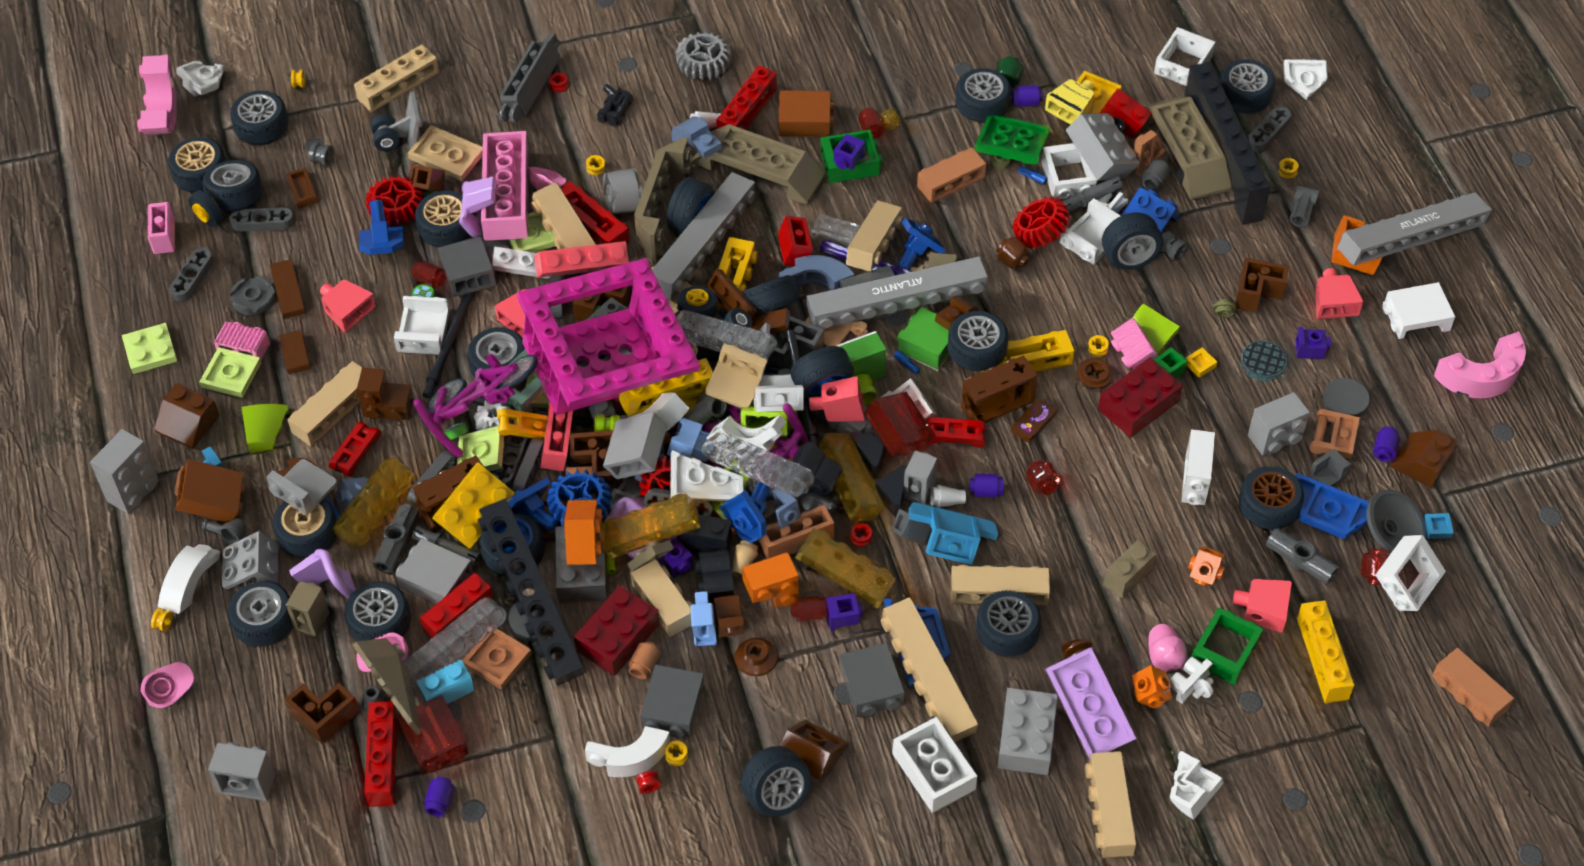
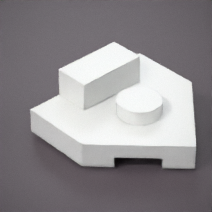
[1283,60,1328,100]
[176,61,224,96]

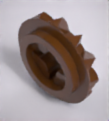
[1077,358,1113,390]

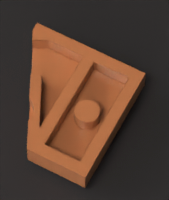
[1133,130,1167,174]

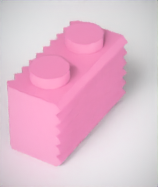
[147,202,175,254]
[1110,318,1158,369]
[214,321,270,360]

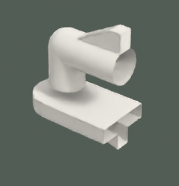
[1097,192,1128,214]

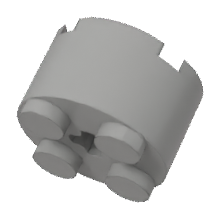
[603,168,643,215]

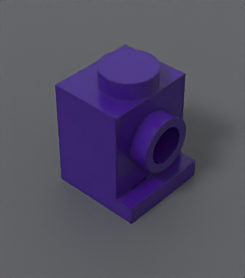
[834,134,865,170]
[1295,327,1331,359]
[658,534,693,578]
[826,593,863,631]

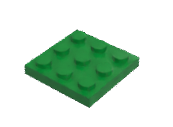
[974,115,1051,165]

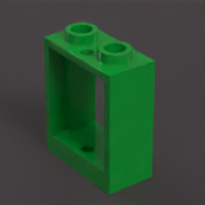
[820,130,883,183]
[1192,607,1263,685]

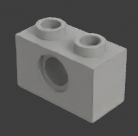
[903,451,937,505]

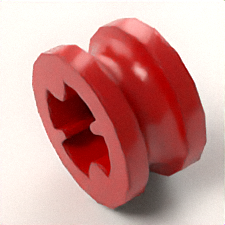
[549,72,569,93]
[850,523,872,547]
[636,771,661,794]

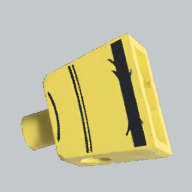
[1045,80,1095,125]

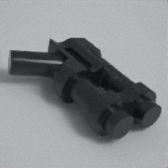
[597,84,633,126]

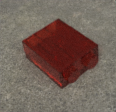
[863,392,936,457]
[396,695,469,775]

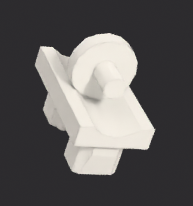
[1170,657,1214,704]

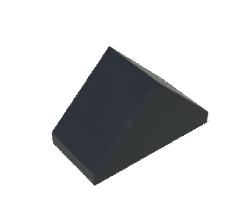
[850,432,886,479]
[875,465,907,517]

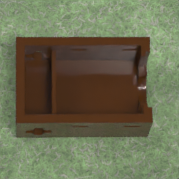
[961,355,1037,423]
[413,455,484,533]

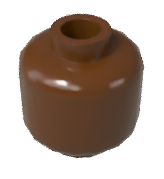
[996,237,1030,270]

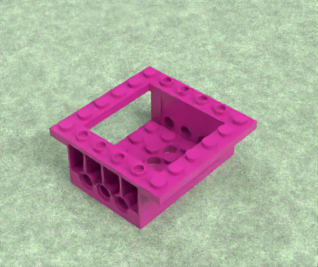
[517,258,700,415]

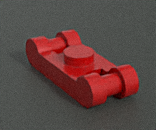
[925,417,986,447]
[329,421,381,477]

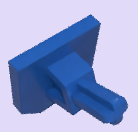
[359,200,404,255]
[898,217,946,270]
[508,478,558,531]
[719,481,771,543]

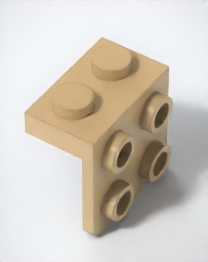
[706,343,767,409]

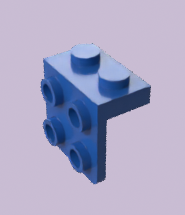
[1122,187,1181,233]

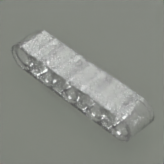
[676,310,777,360]
[702,431,814,497]
[404,597,507,690]

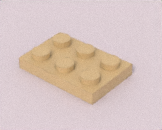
[407,125,483,181]

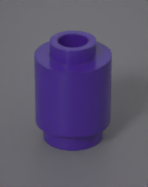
[1012,85,1043,107]
[1373,427,1400,462]
[969,473,1004,498]
[424,777,455,817]

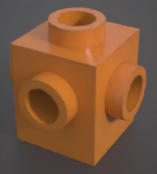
[1188,546,1225,586]
[1132,665,1172,708]

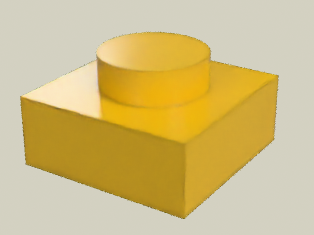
[1185,347,1217,378]

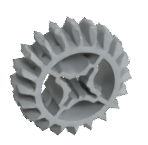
[676,31,732,80]

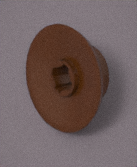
[734,638,778,676]

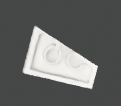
[671,450,743,501]

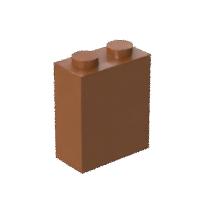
[779,90,834,136]
[175,459,245,523]

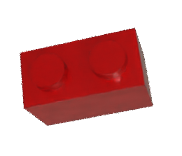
[1099,88,1152,139]
[778,215,813,266]

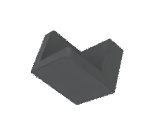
[1310,449,1350,486]
[890,509,931,545]

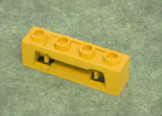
[717,237,758,311]
[982,330,1074,373]
[619,358,713,418]
[1297,600,1354,703]

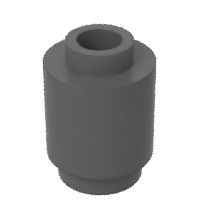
[1142,159,1170,191]

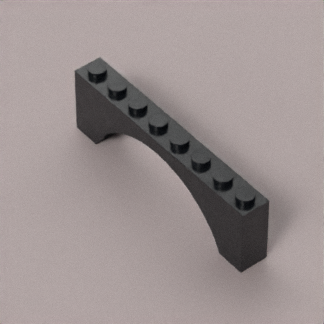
[1184,62,1271,225]

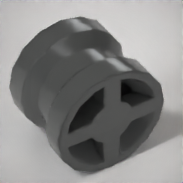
[309,142,334,166]

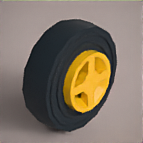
[189,190,224,227]
[677,286,717,320]

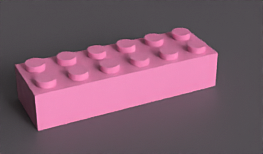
[481,131,529,241]

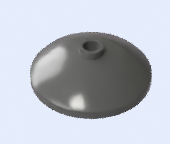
[1367,489,1426,554]

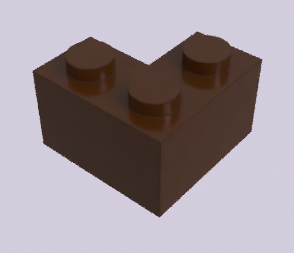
[1235,258,1289,312]
[573,270,632,321]
[357,368,414,421]
[569,430,623,484]
[284,682,360,744]

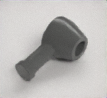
[202,518,247,544]
[361,686,392,712]

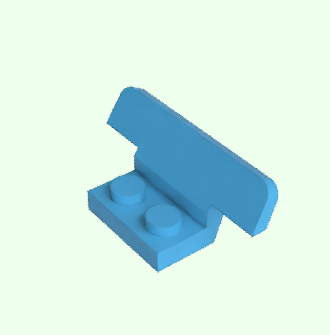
[909,502,998,565]

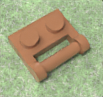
[1310,409,1360,459]

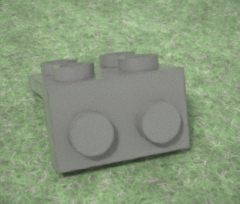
[266,459,337,515]
[222,531,279,589]

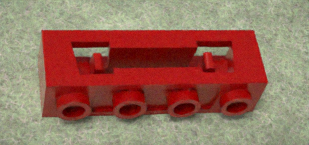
[716,65,777,130]
[560,181,629,245]
[364,701,398,807]

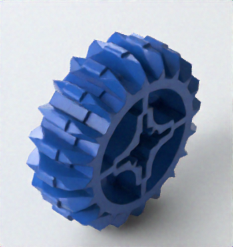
[547,469,612,526]

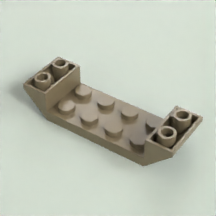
[1144,96,1231,200]
[692,124,825,205]
[634,137,693,264]

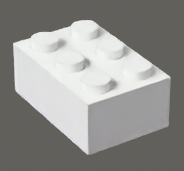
[892,717,977,813]

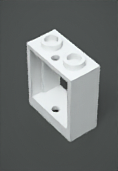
[1154,27,1215,86]
[1041,143,1097,199]
[1181,429,1215,505]
[1376,535,1446,611]

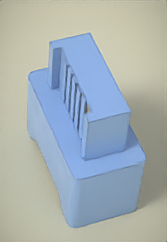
[667,418,713,462]
[691,591,717,647]

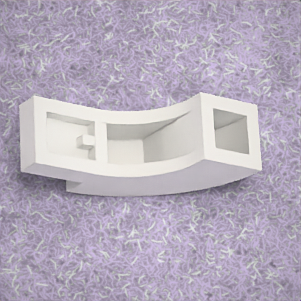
[620,393,689,431]
[706,415,786,458]
[158,544,220,614]
[585,726,670,777]

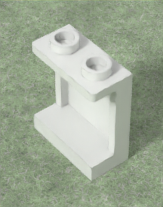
[1059,199,1120,265]
[1383,282,1455,339]
[394,296,450,355]
[752,374,803,412]

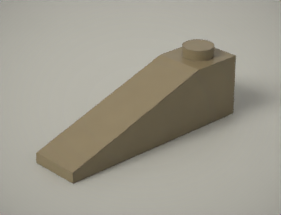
[352,638,422,735]

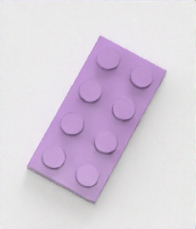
[1045,647,1136,760]

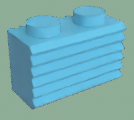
[417,660,475,712]

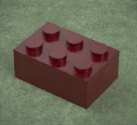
[1098,357,1183,438]
[574,586,660,676]

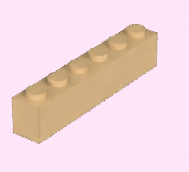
[881,597,978,742]

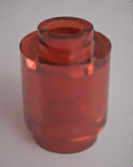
[859,108,885,139]
[411,261,446,289]
[791,595,827,622]

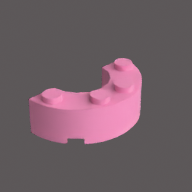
[138,55,177,135]
[1434,331,1526,398]

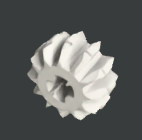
[474,401,513,431]

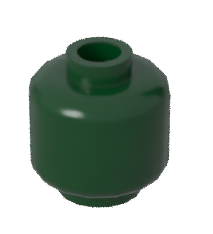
[996,56,1024,87]

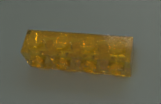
[818,433,884,521]
[333,457,415,548]
[600,493,700,558]
[796,528,896,608]

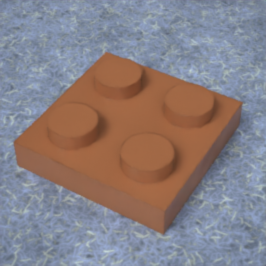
[462,626,532,690]

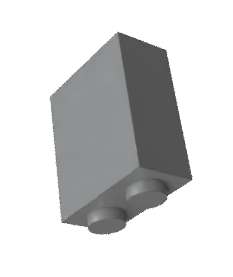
[603,412,667,479]
[396,538,473,604]

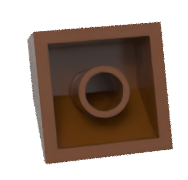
[154,383,219,449]
[1390,430,1458,488]
[780,720,848,780]

